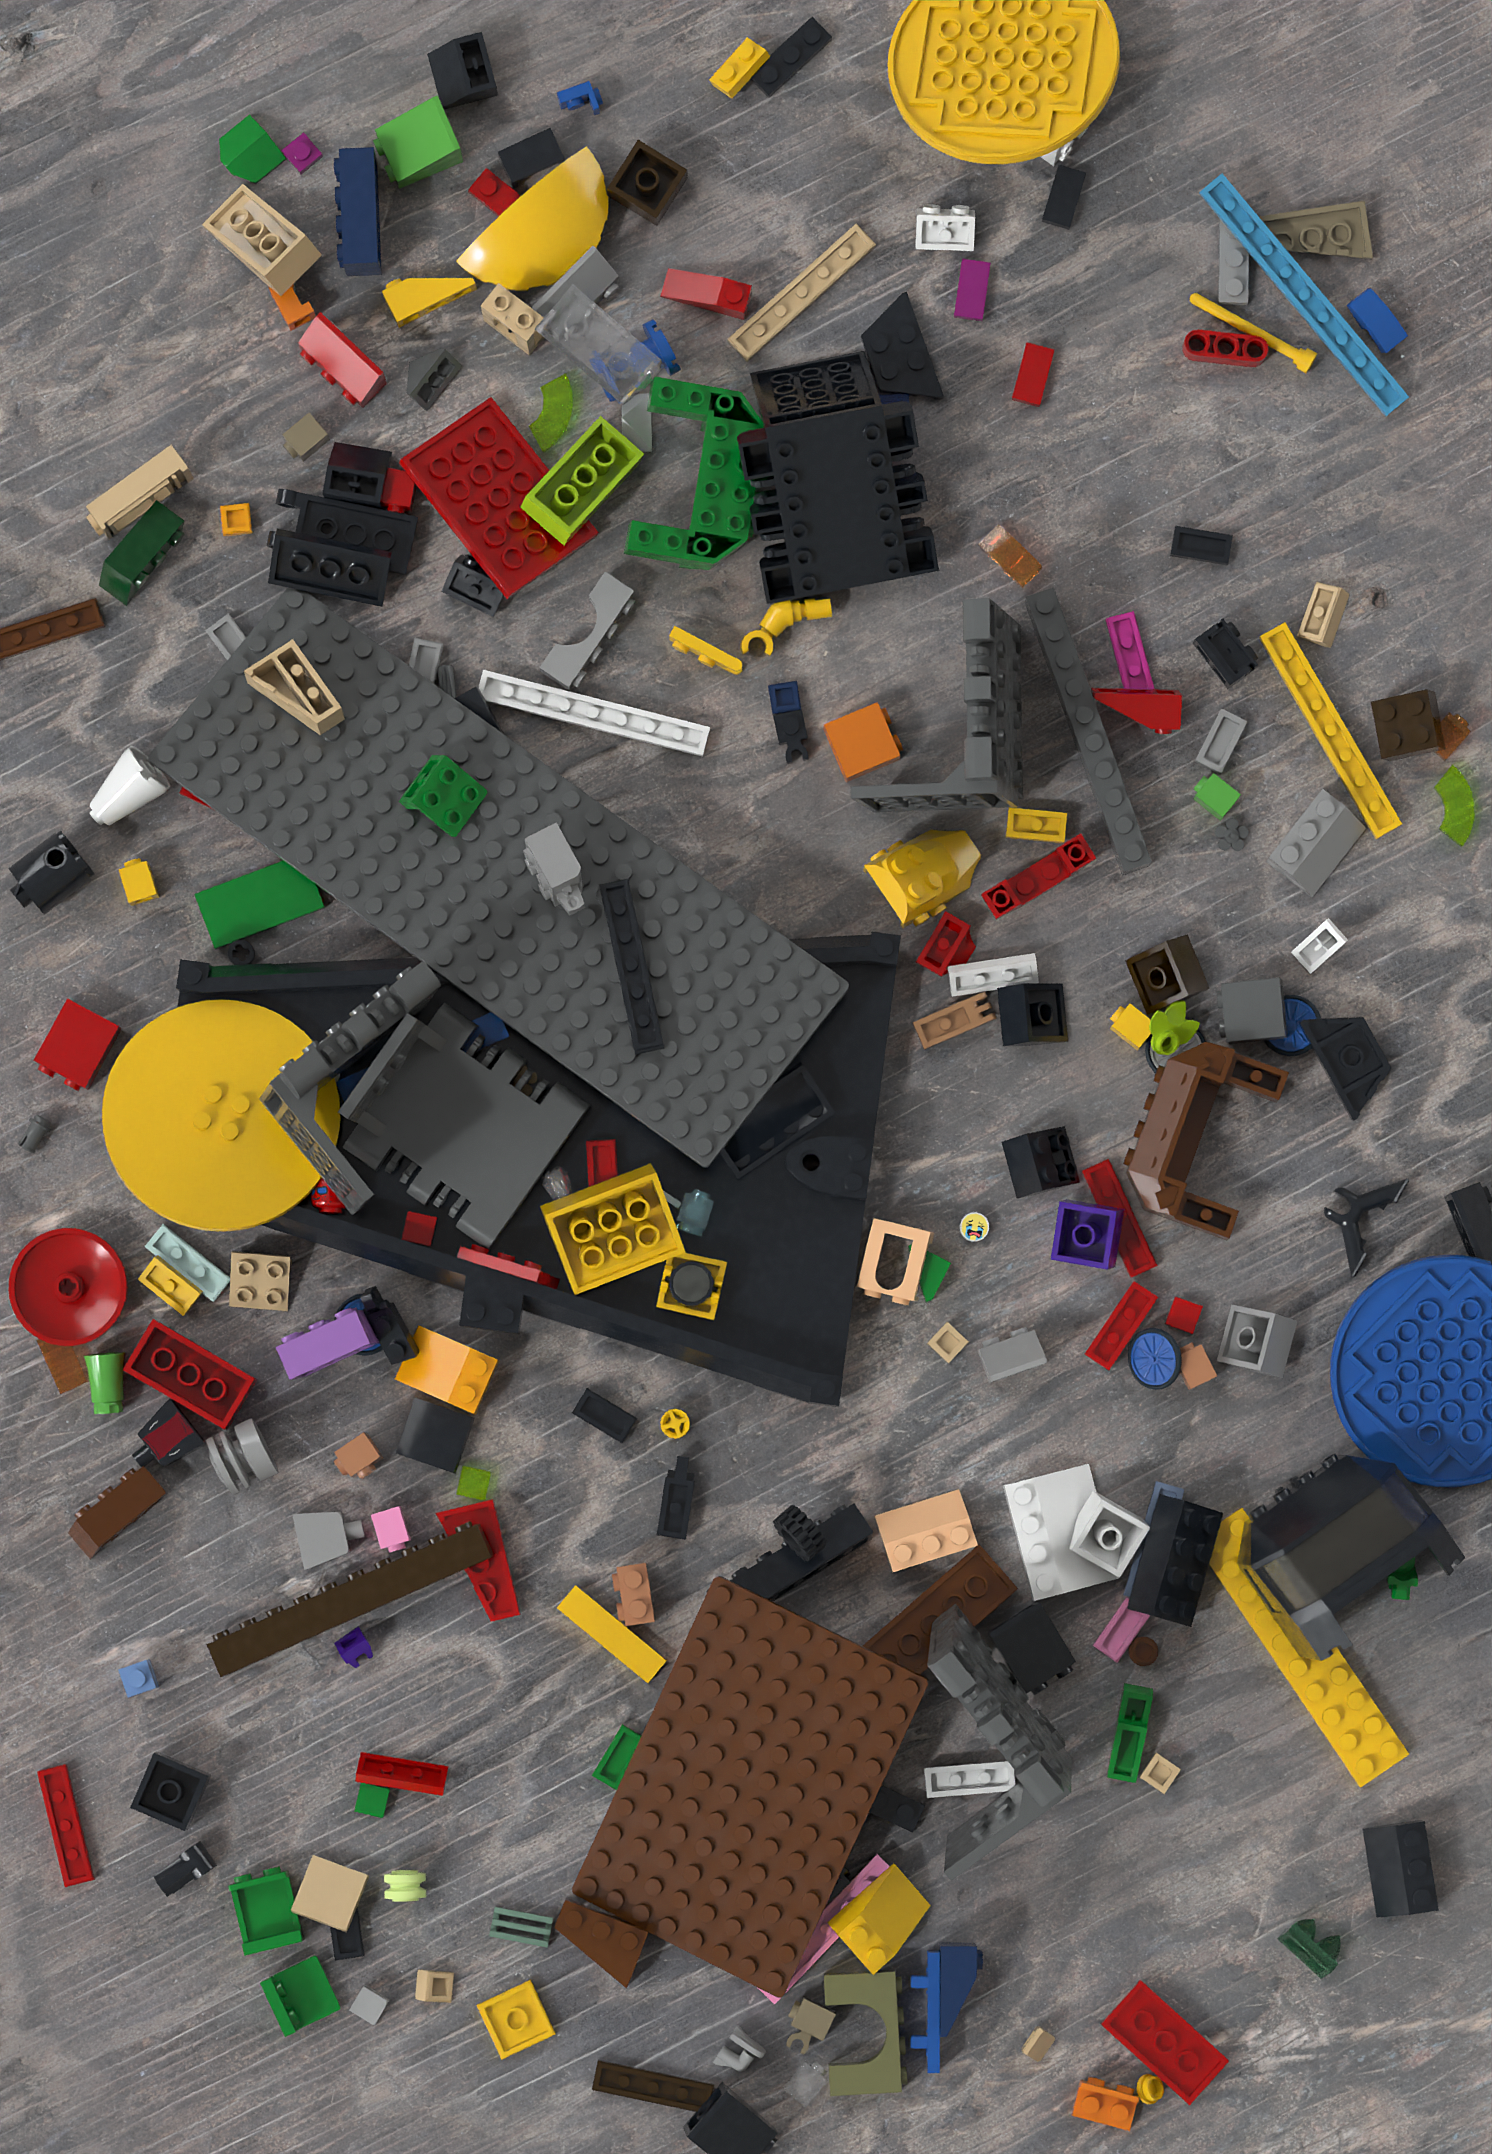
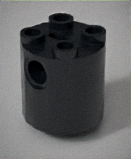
[8,831,95,915]

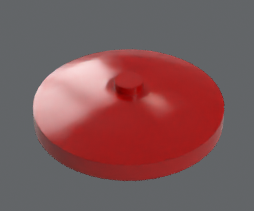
[8,1228,128,1346]

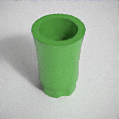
[84,1352,125,1414]

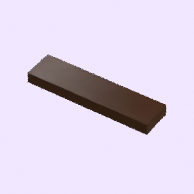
[0,598,105,661]

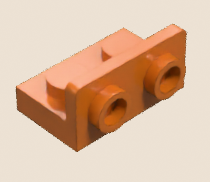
[1071,2077,1140,2131]

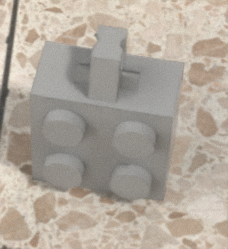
[523,822,585,916]

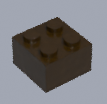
[607,140,688,226]
[1371,689,1446,761]

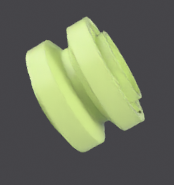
[384,1870,426,1902]

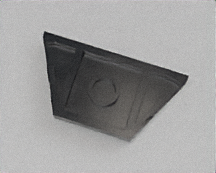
[861,292,944,400]
[1298,1016,1391,1121]

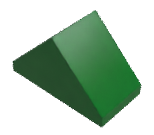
[908,1245,951,1303]

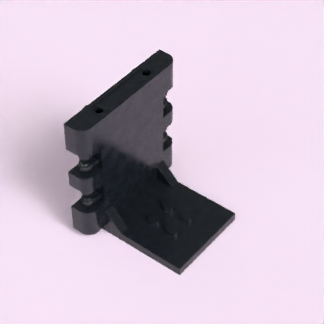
[737,351,939,604]

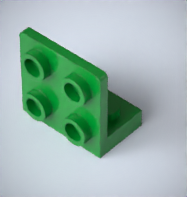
[398,755,488,837]
[260,1956,341,2037]

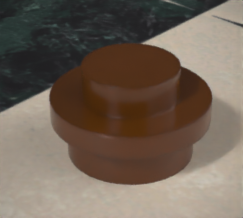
[1129,1637,1158,1666]

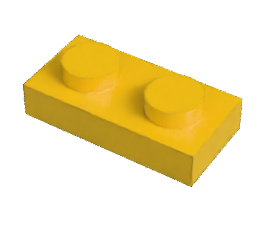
[709,37,770,99]
[1006,807,1067,843]
[138,1255,203,1316]

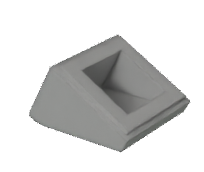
[349,1985,390,2026]

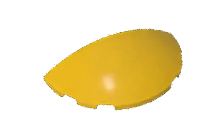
[456,146,609,291]

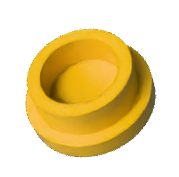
[1137,2074,1164,2104]

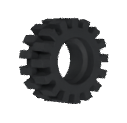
[773,1505,827,1561]

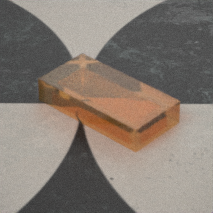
[36,1339,88,1394]

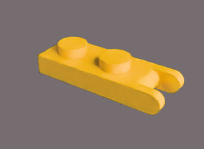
[669,626,742,675]

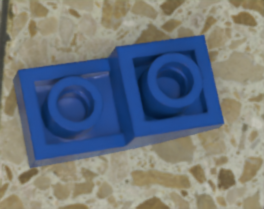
[1347,288,1408,353]

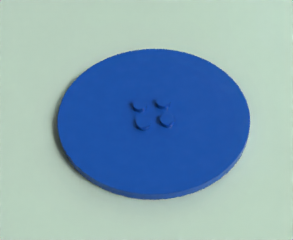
[1330,1255,1492,1487]

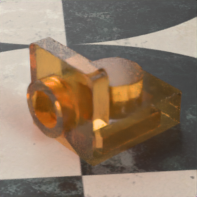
[1435,712,1471,761]

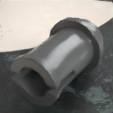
[18,1114,51,1154]

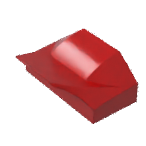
[916,911,976,977]

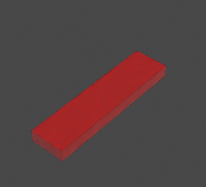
[1081,1159,1158,1278]
[37,1764,95,1887]

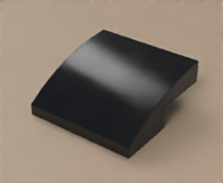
[396,1398,475,1474]

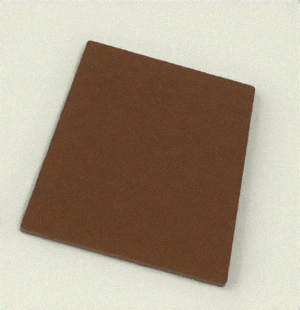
[572,1576,929,1998]

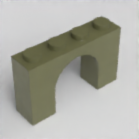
[823,1970,907,2096]

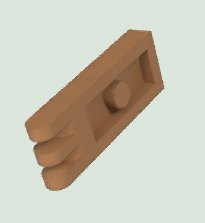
[912,991,997,1050]

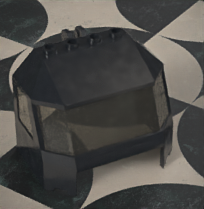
[1237,1453,1465,1661]

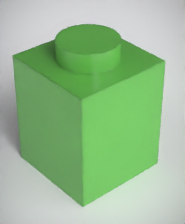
[1193,773,1241,821]

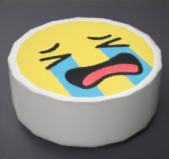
[960,1212,989,1242]

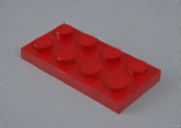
[1100,1980,1229,2105]

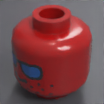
[311,1177,346,1214]

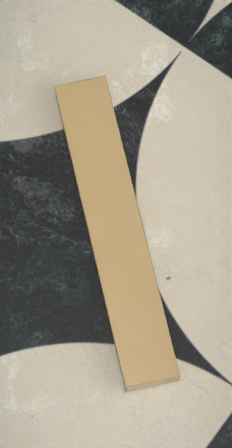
[727,223,876,362]

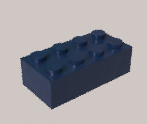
[334,147,382,276]

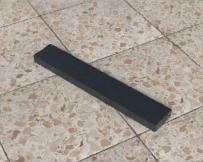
[599,879,664,1055]

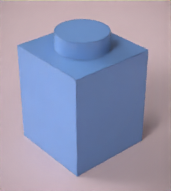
[118,1659,159,1698]

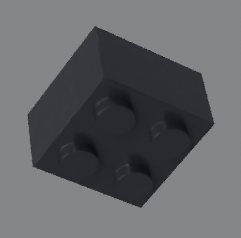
[130,1752,211,1831]

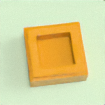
[220,503,253,536]

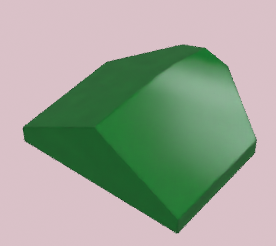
[219,114,287,184]

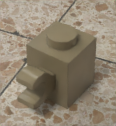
[786,1996,836,2055]

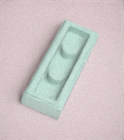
[145,1224,230,1302]

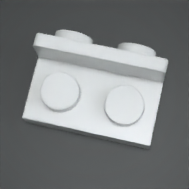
[915,204,975,251]

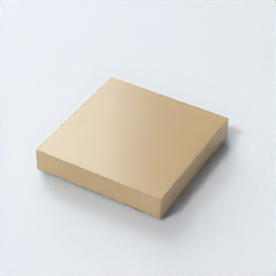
[291,1855,369,1932]

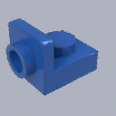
[557,81,603,116]

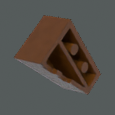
[68,1466,166,1560]
[554,1898,649,1989]

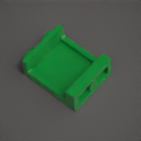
[228,1866,305,1956]

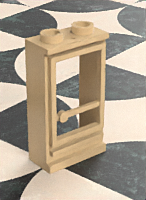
[86,445,194,540]

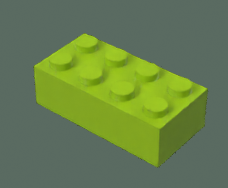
[520,416,644,546]

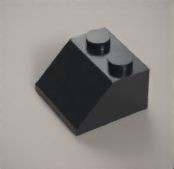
[997,983,1068,1046]

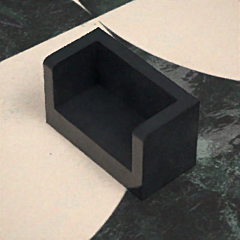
[498,128,565,189]

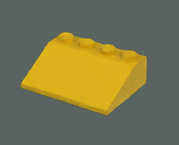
[540,1163,685,1295]

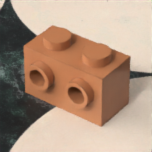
[334,1432,384,1479]
[612,1563,655,1626]

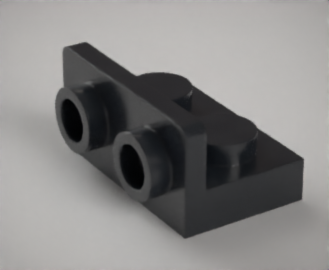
[441,555,504,617]

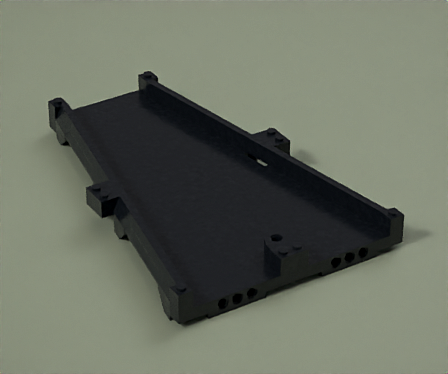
[176,931,901,1407]

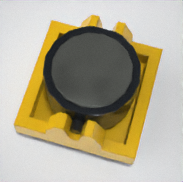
[656,1253,727,1320]

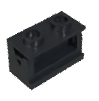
[1193,618,1258,690]

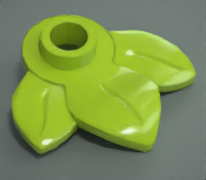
[1149,1000,1200,1055]

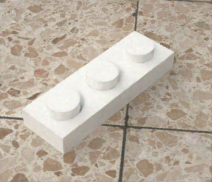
[948,953,1039,997]
[924,1761,1015,1798]

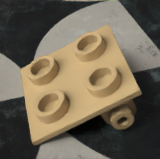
[229,1251,292,1311]

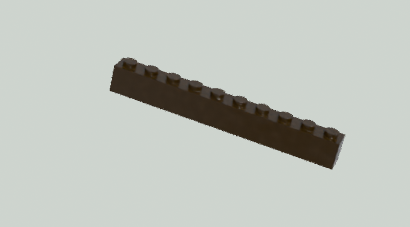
[206,1521,494,1677]

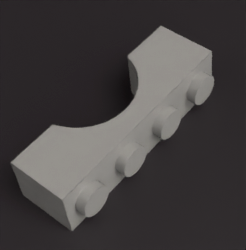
[540,572,636,691]

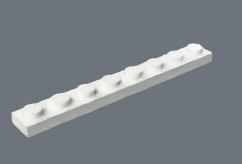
[479,670,710,757]

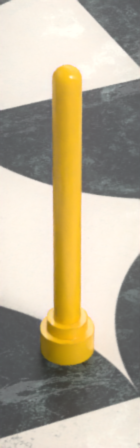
[1189,293,1318,374]

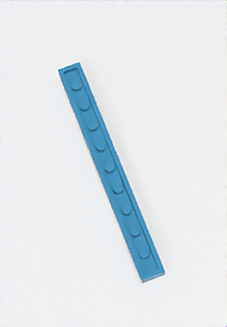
[1199,173,1409,417]

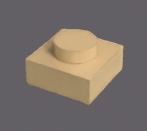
[927,1322,969,1364]
[1139,1752,1181,1794]

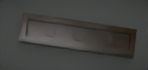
[592,2060,714,2112]

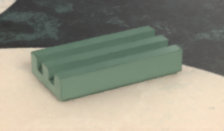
[489,1906,553,1947]

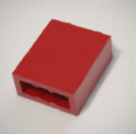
[34,998,122,1092]

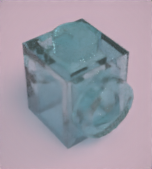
[677,1189,714,1236]

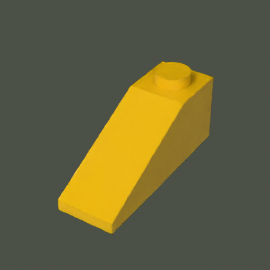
[382,278,477,328]

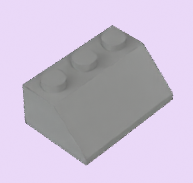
[532,246,619,344]
[1266,789,1366,897]

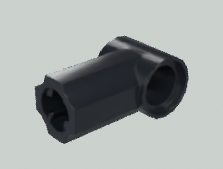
[153,1841,217,1897]

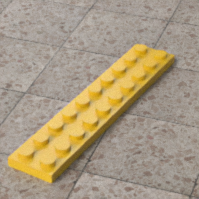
[1209,1508,1409,1788]

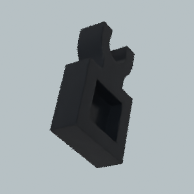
[773,709,809,764]

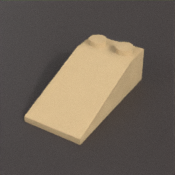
[202,184,322,296]

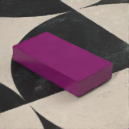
[954,259,991,321]

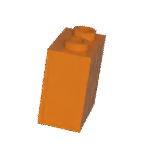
[823,702,903,782]

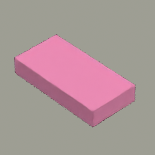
[1092,1597,1150,1663]

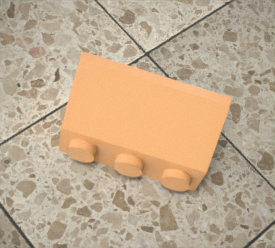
[875,1489,978,1572]

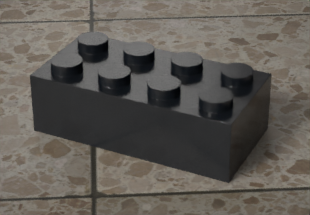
[1127,1494,1223,1627]

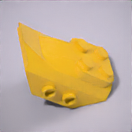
[863,829,981,929]

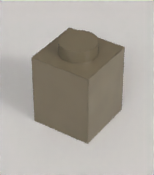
[282,413,330,462]

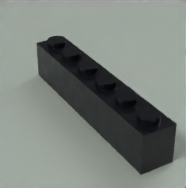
[706,1503,874,1602]

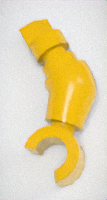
[740,598,832,656]

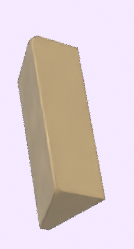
[1297,582,1349,648]

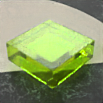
[456,1466,492,1501]

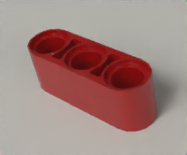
[1182,329,1268,367]

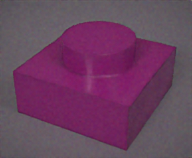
[281,132,323,175]

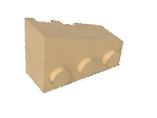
[244,639,345,735]

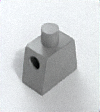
[293,1512,365,1570]

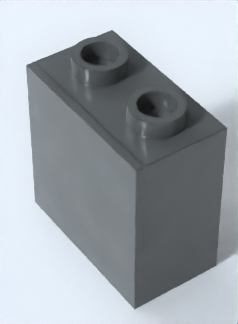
[1217,977,1288,1044]

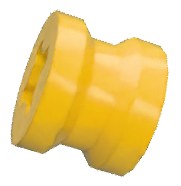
[660,1409,690,1439]

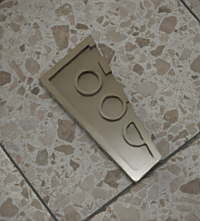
[1259,201,1373,260]

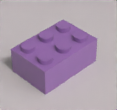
[276,1307,379,1380]

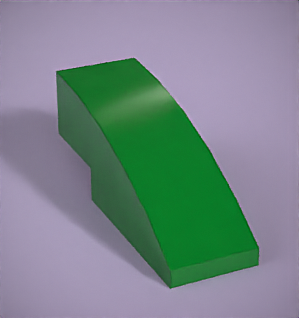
[1107,1683,1153,1783]

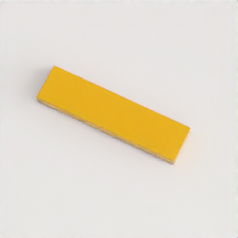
[557,1585,667,1683]

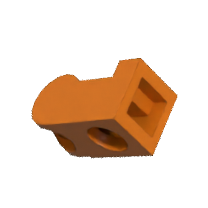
[269,284,316,331]

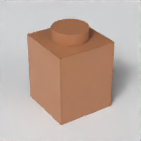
[1180,1342,1217,1390]

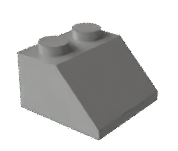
[1217,1305,1297,1378]
[978,1327,1048,1384]

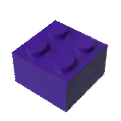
[1051,1199,1124,1270]

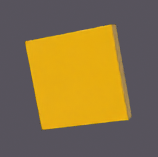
[476,1979,556,2060]

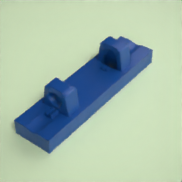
[910,1951,940,2073]

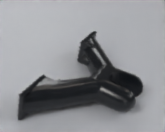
[1324,1178,1409,1277]

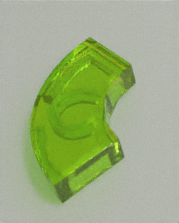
[529,373,573,453]
[1433,765,1475,847]

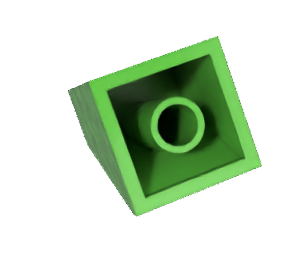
[373,95,463,189]

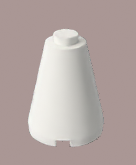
[90,746,170,825]

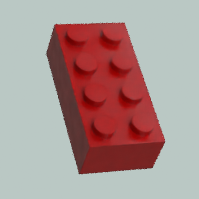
[123,1319,258,1430]

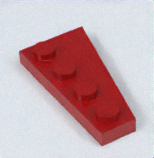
[435,1499,521,1622]

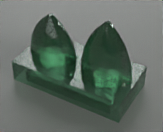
[1277,1919,1341,1979]

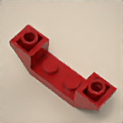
[981,833,1096,920]

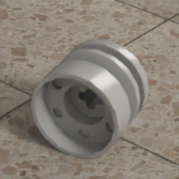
[206,1418,279,1495]

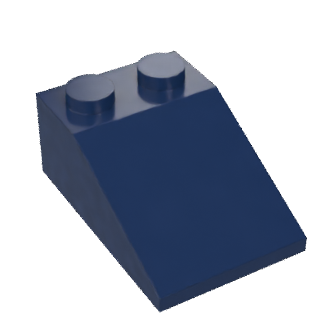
[939,1942,983,2037]

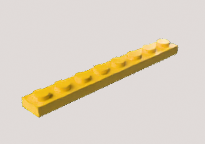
[1259,622,1402,840]

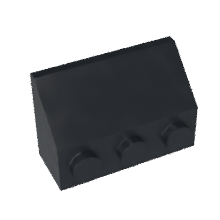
[1444,1182,1492,1262]
[1362,1820,1439,1918]

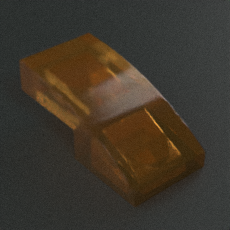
[978,524,1043,588]

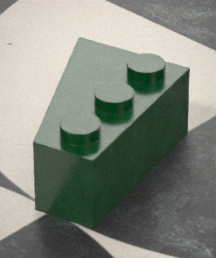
[99,500,185,606]

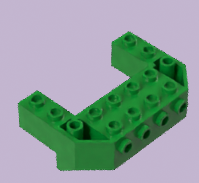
[624,377,764,570]

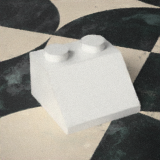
[1070,1491,1150,1578]

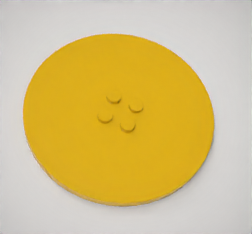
[888,0,1120,164]
[102,999,340,1232]

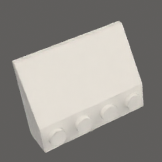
[1003,1464,1119,1601]

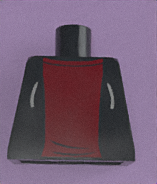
[132,1399,207,1467]

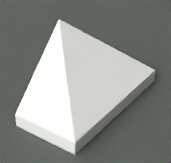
[622,393,652,452]

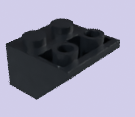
[427,32,498,110]
[322,442,392,509]
[1001,1126,1080,1199]

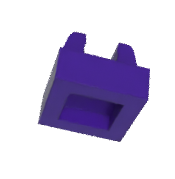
[334,1626,373,1668]

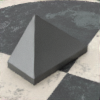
[407,348,462,411]

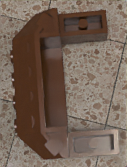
[1123,1042,1289,1241]

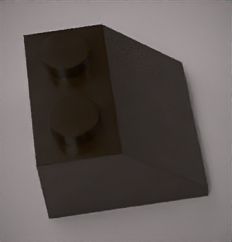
[1125,934,1210,1015]

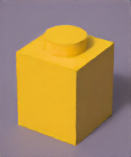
[118,858,159,906]
[1110,1004,1151,1050]

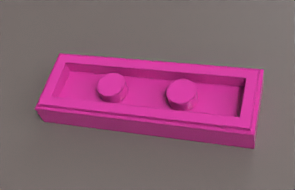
[1105,611,1154,689]

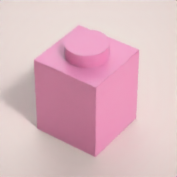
[371,1506,411,1553]

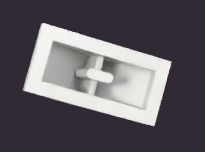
[1291,918,1348,974]

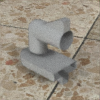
[713,2025,766,2072]

